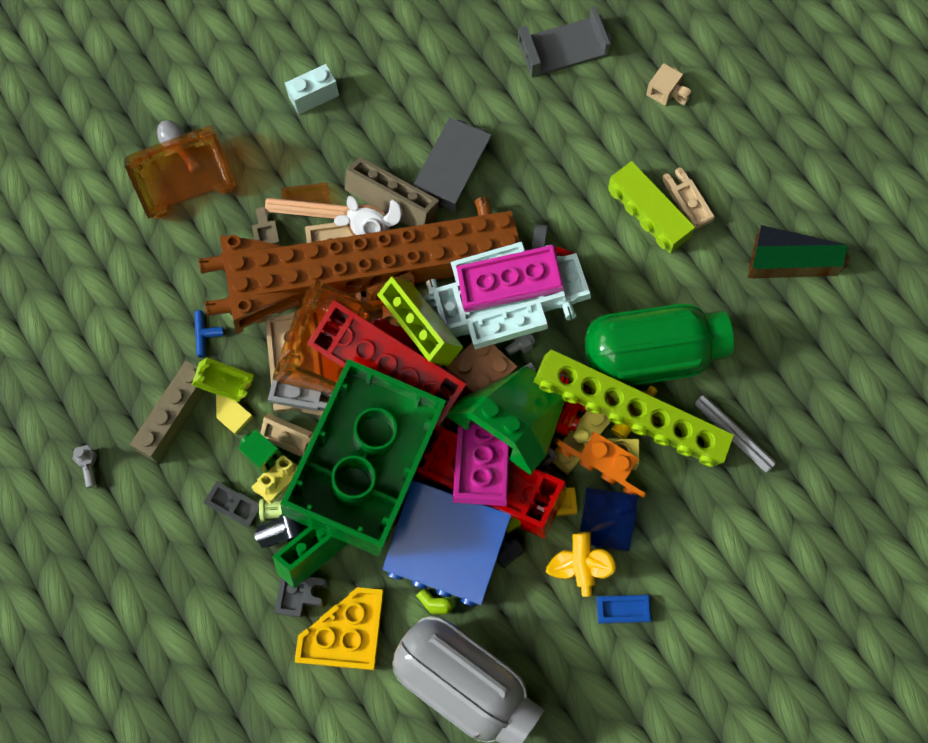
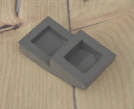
[203,481,259,527]

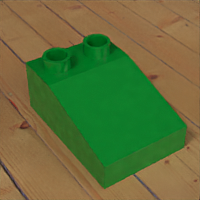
[280,359,446,557]

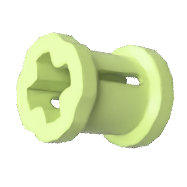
[259,498,283,522]

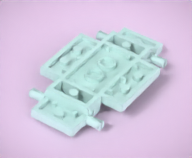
[423,242,591,349]

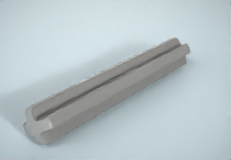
[695,395,776,472]

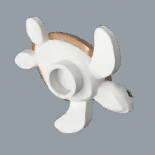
[334,196,401,236]

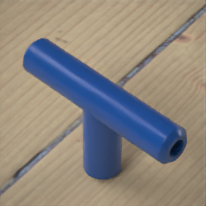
[194,310,225,358]

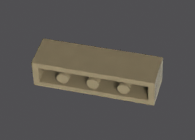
[345,157,439,226]
[130,360,206,464]

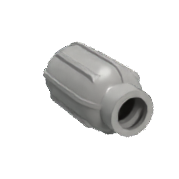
[392,616,545,743]

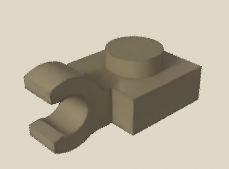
[252,207,281,245]

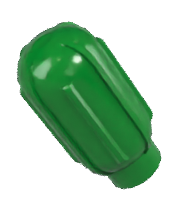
[585,304,734,386]

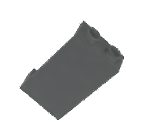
[518,6,612,78]
[413,117,492,214]

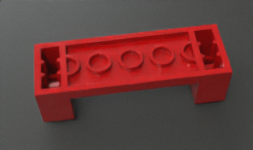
[307,300,467,428]
[413,426,567,539]

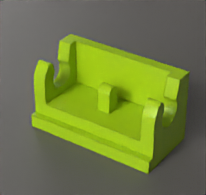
[192,357,254,402]

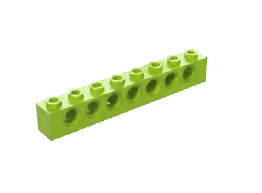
[534,350,734,467]

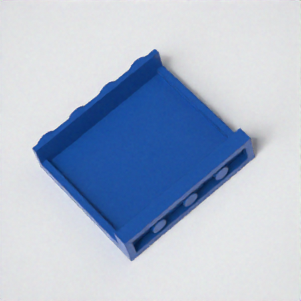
[382,479,511,606]

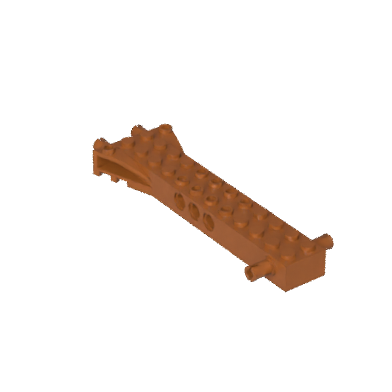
[198,197,520,334]

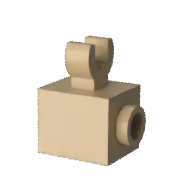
[646,63,691,106]

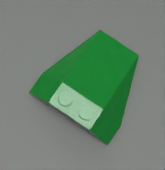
[447,366,565,475]

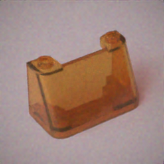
[124,126,237,219]
[273,280,371,394]

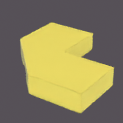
[216,383,253,435]

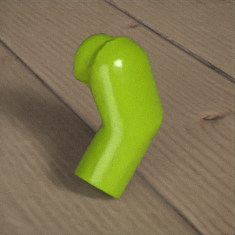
[416,589,455,615]

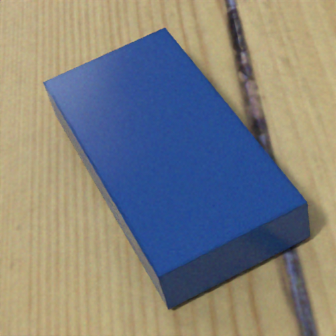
[596,595,651,624]

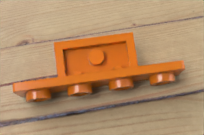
[555,431,646,498]

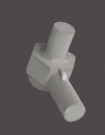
[504,334,535,356]
[72,445,97,489]

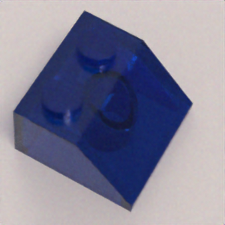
[579,488,638,552]

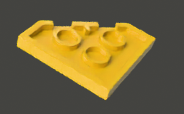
[295,587,384,671]

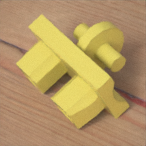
[252,455,298,504]

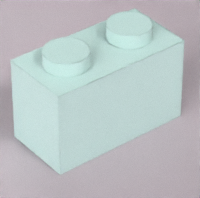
[285,64,339,115]

